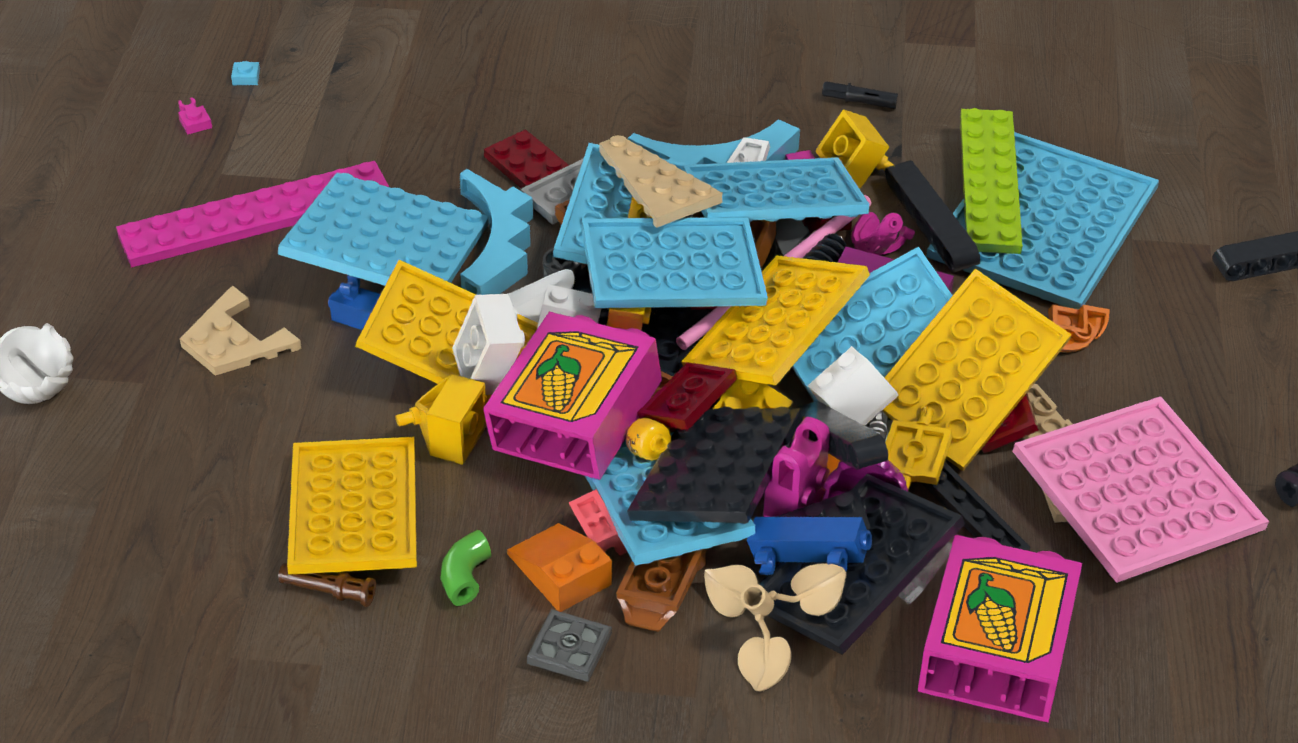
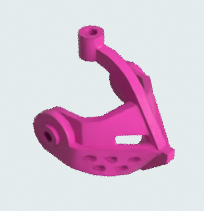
[851,212,915,255]

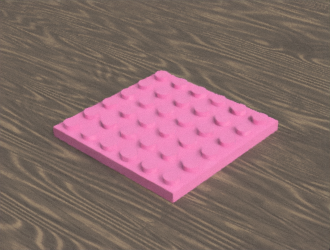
[1012,396,1269,583]

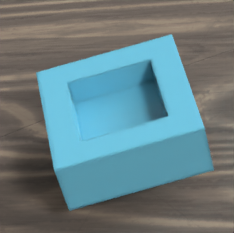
[231,61,260,85]

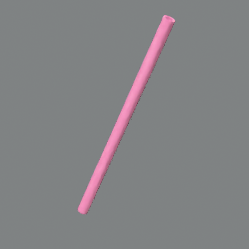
[676,195,871,350]

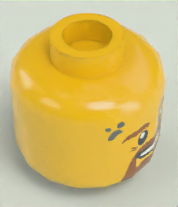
[626,418,671,461]

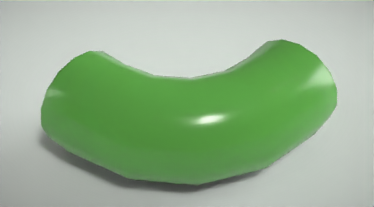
[440,530,491,606]

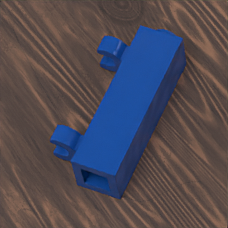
[328,275,381,330]
[747,517,872,575]

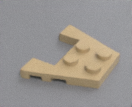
[180,286,301,376]

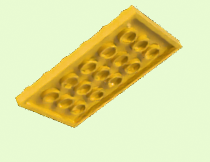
[681,255,870,386]
[355,260,538,403]
[882,269,1071,471]
[287,437,417,575]

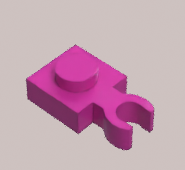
[178,97,212,135]

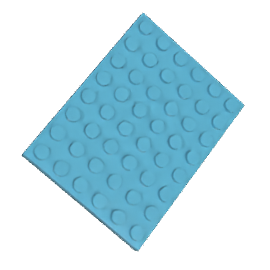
[926,132,1159,309]

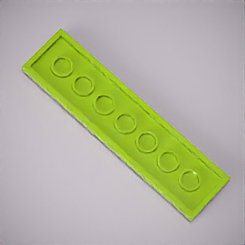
[960,108,1023,254]

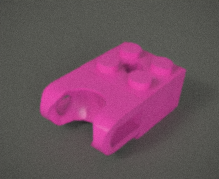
[763,417,830,517]

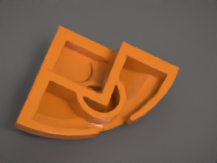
[1048,304,1110,352]

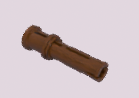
[278,563,376,607]

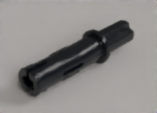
[822,81,898,109]

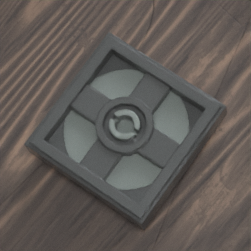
[527,609,612,682]

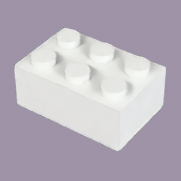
[452,294,525,395]

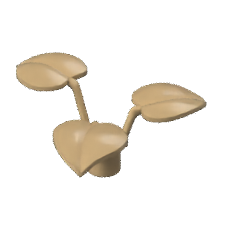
[704,564,846,692]

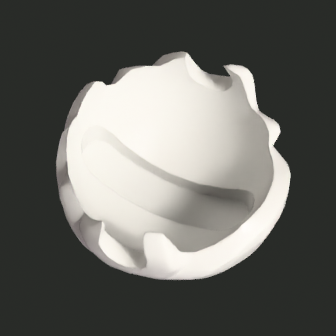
[0,323,74,404]

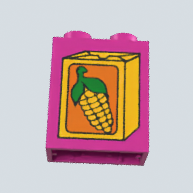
[483,311,662,480]
[918,535,1082,723]

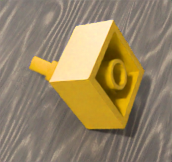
[815,109,894,188]
[395,374,487,465]

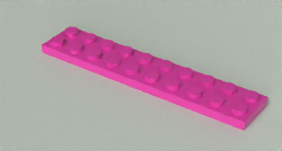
[116,161,389,268]

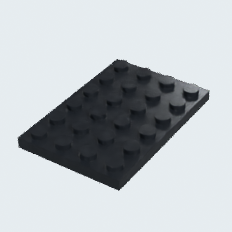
[627,407,802,523]
[759,474,965,655]

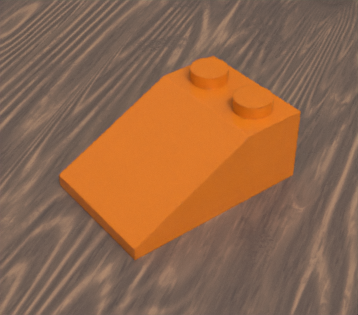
[507,523,612,612]

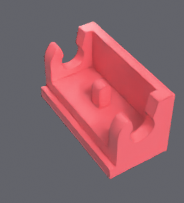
[569,489,627,555]

